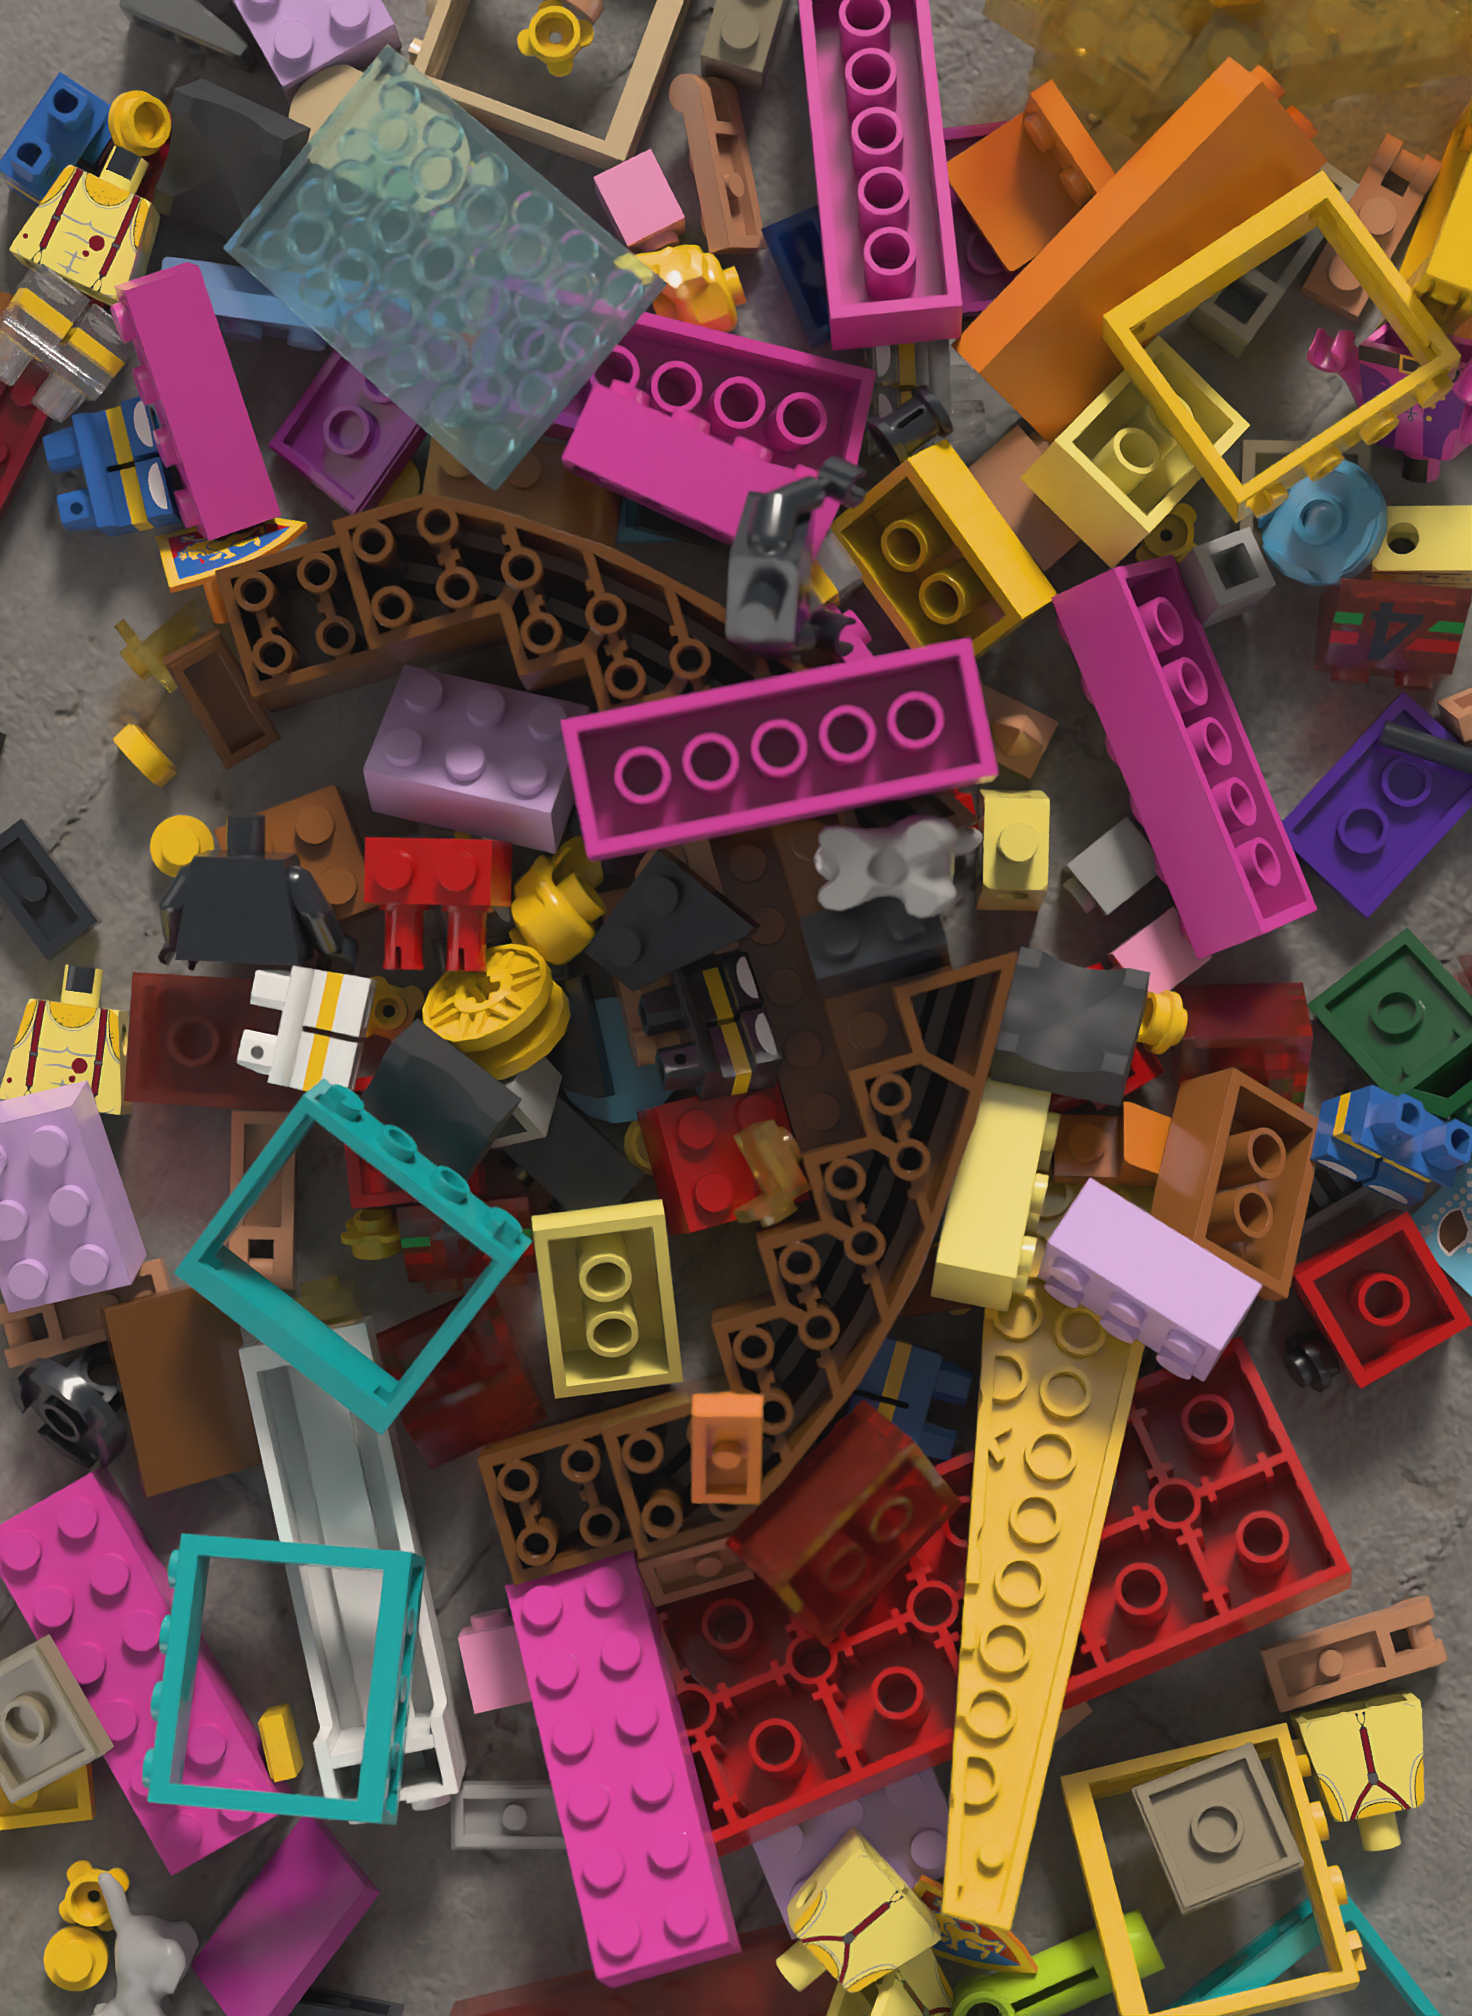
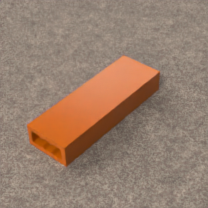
[951,57,1327,444]

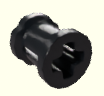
[867,384,954,467]

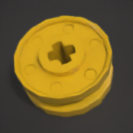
[422,944,571,1080]

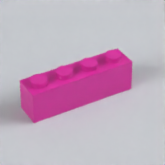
[110,262,282,541]

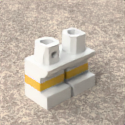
[237,966,378,1092]

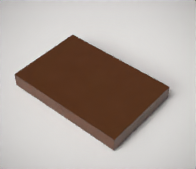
[100,1285,263,1497]

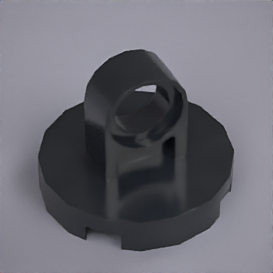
[10,1342,127,1469]

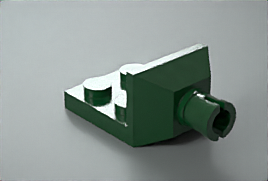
[1306,928,1472,1127]

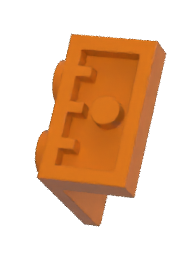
[947,79,1115,274]

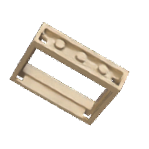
[403,0,692,170]

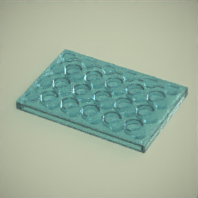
[223,44,667,491]

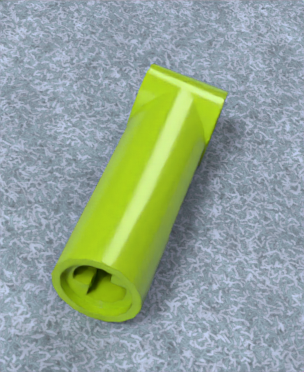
[949,1908,1165,2016]

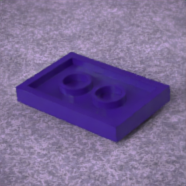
[1281,691,1472,919]

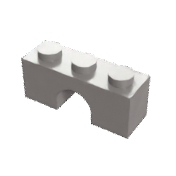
[1186,162,1360,359]

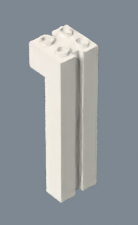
[238,1316,468,1824]

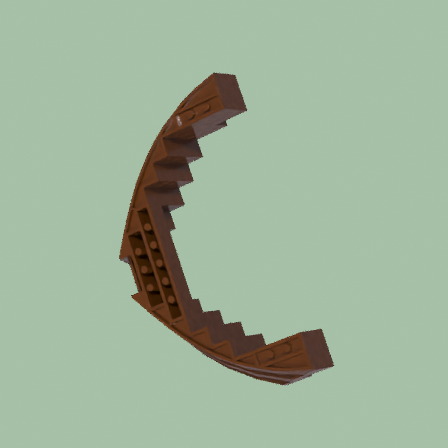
[215,493,1018,1585]

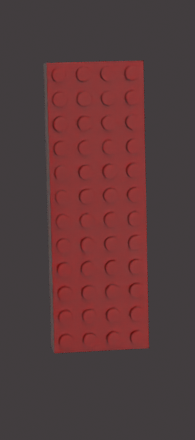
[655,1336,1352,1858]

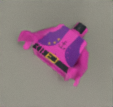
[1306,321,1472,483]

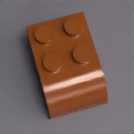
[422,424,624,549]
[1151,1067,1319,1301]

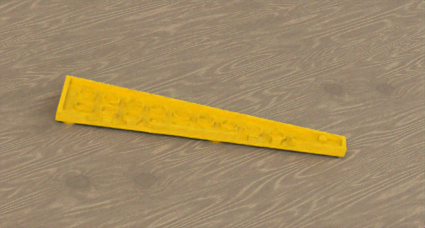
[941,1155,1156,1932]

